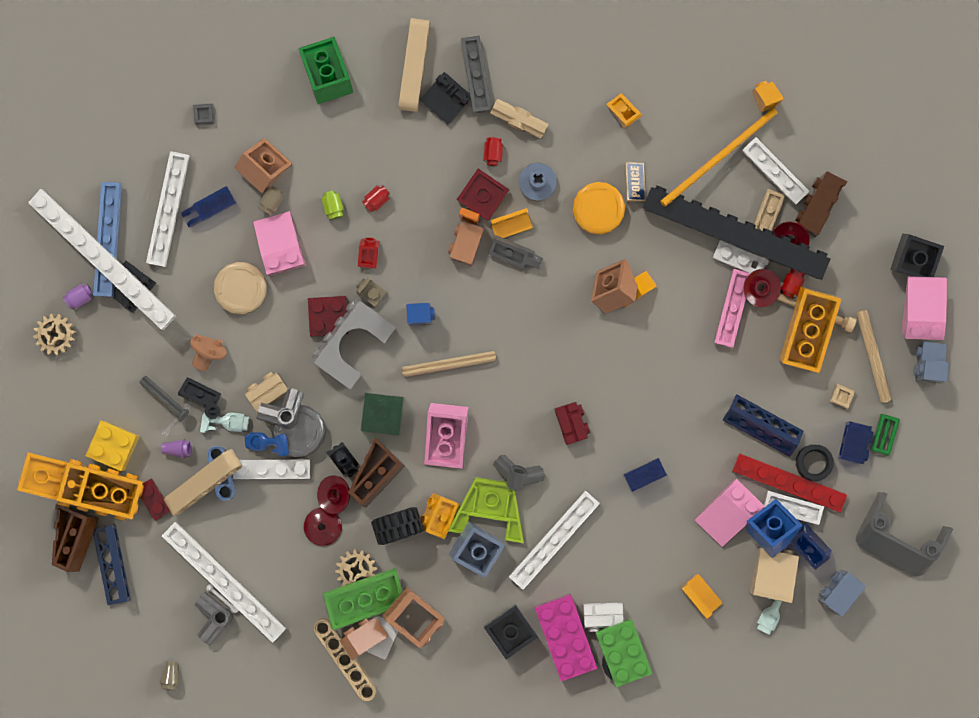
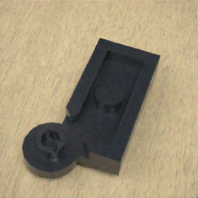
[178,377,221,419]

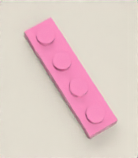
[714,269,750,348]

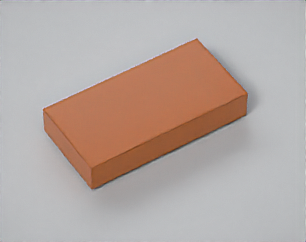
[459,207,480,225]

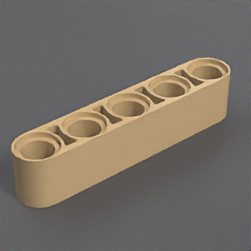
[398,18,430,112]
[164,449,243,516]
[314,618,376,701]

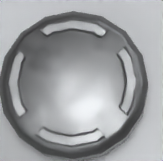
[272,405,325,457]

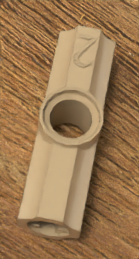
[490,99,549,139]

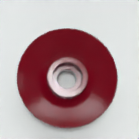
[773,221,810,246]
[743,269,781,307]
[317,475,350,514]
[304,507,342,546]

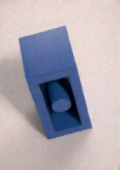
[406,303,435,326]

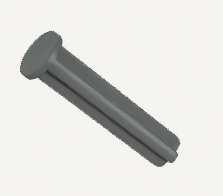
[139,376,189,422]

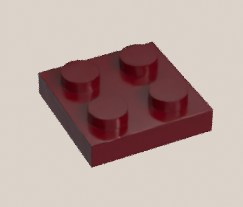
[456,168,510,221]
[308,296,348,337]

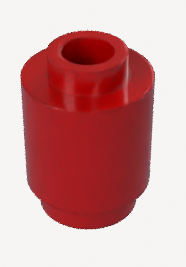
[483,137,503,166]
[362,185,390,213]
[781,269,805,298]

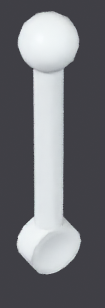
[206,584,238,614]

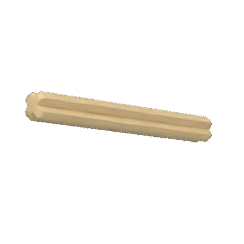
[857,310,891,403]
[402,351,496,377]

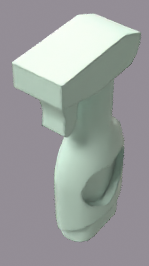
[200,412,249,433]
[757,598,782,635]

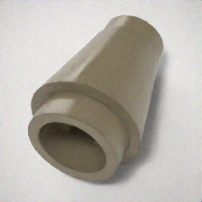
[160,661,179,690]

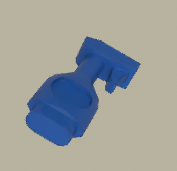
[245,432,289,456]

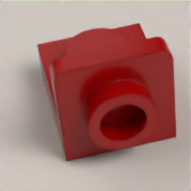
[357,237,380,269]

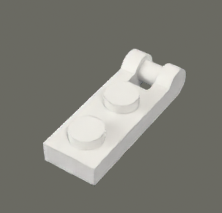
[712,240,769,273]

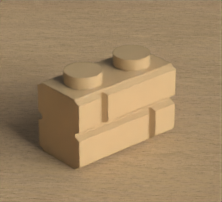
[245,372,289,412]

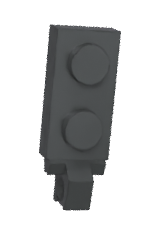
[488,235,543,269]

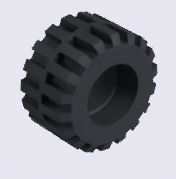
[371,507,424,545]

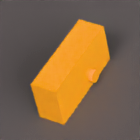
[779,287,842,373]

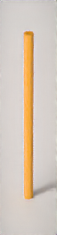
[660,108,778,207]

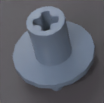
[519,163,557,201]

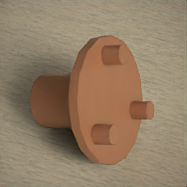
[190,334,227,371]

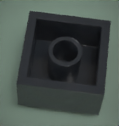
[890,233,944,277]
[484,604,538,659]

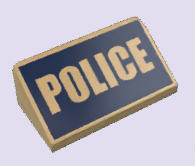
[625,162,646,202]

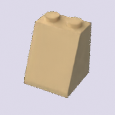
[749,548,799,603]

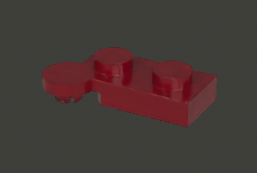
[127,478,171,521]

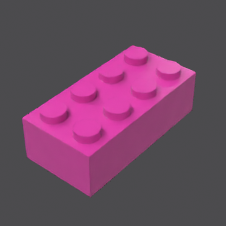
[534,594,597,681]

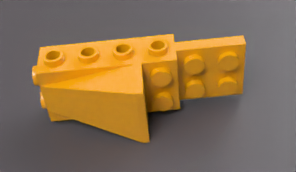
[16,452,144,521]

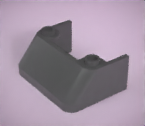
[856,492,953,576]

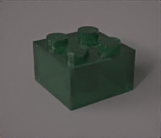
[361,393,404,436]

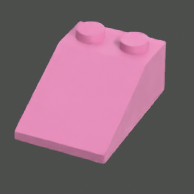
[253,211,306,277]
[902,277,947,340]
[424,403,469,469]
[695,479,764,547]

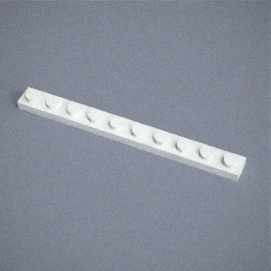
[28,189,176,330]

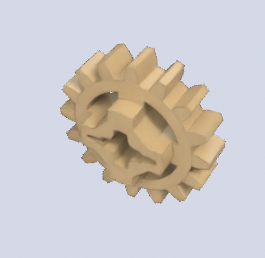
[33,314,76,355]
[335,549,377,586]

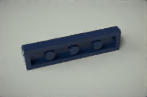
[723,394,804,457]
[93,525,131,605]

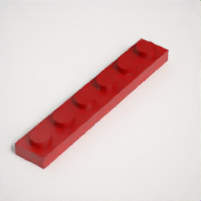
[732,453,847,513]

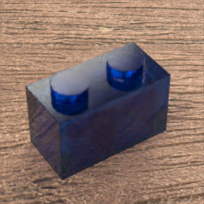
[838,421,874,464]
[622,458,667,492]
[790,522,832,570]

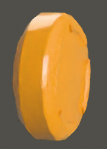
[572,182,625,235]

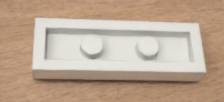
[763,491,824,525]

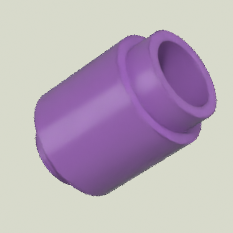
[63,283,93,310]

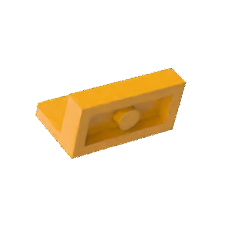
[491,208,533,238]
[681,574,722,619]

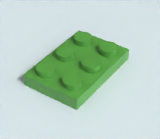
[595,618,653,687]

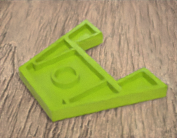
[448,477,524,543]

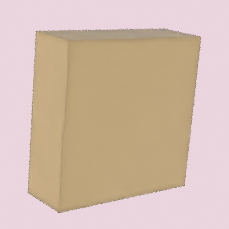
[829,384,855,409]

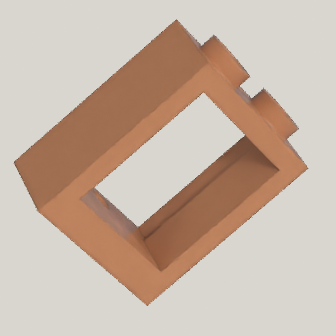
[383,586,445,648]

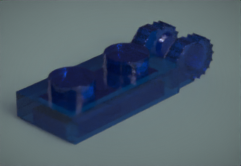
[181,186,237,228]

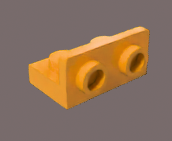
[420,493,459,539]

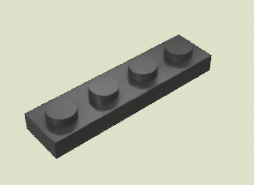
[461,35,492,114]

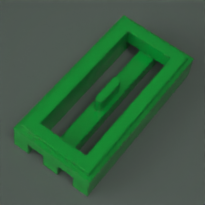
[870,413,900,456]

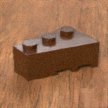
[795,171,848,237]
[348,437,405,508]
[52,504,99,572]

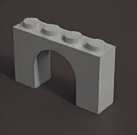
[311,299,396,389]

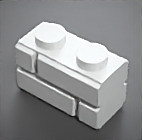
[583,602,623,632]

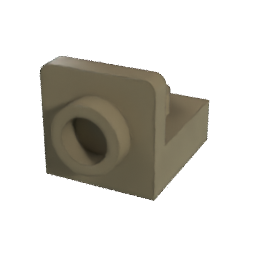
[356,277,387,307]

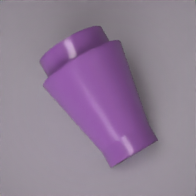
[161,439,191,458]

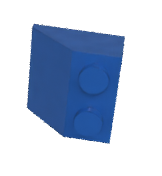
[746,499,802,558]

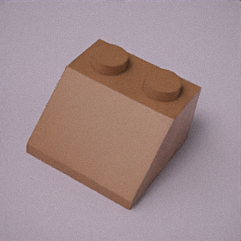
[234,138,292,193]
[591,259,637,314]

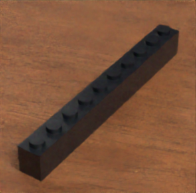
[643,185,831,280]

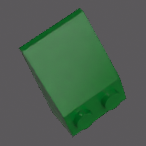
[298,37,354,105]

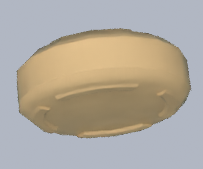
[214,262,267,315]

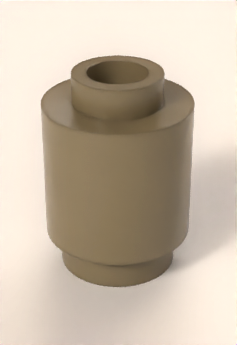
[258,186,284,216]

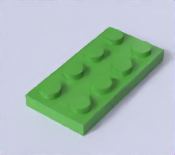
[322,568,402,630]

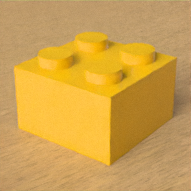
[85,420,140,471]

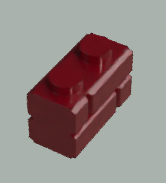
[554,402,590,445]

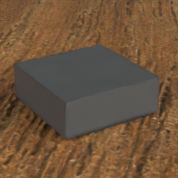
[193,104,214,125]

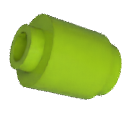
[321,191,344,220]

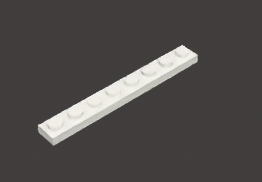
[162,522,286,643]

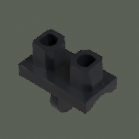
[326,442,359,477]

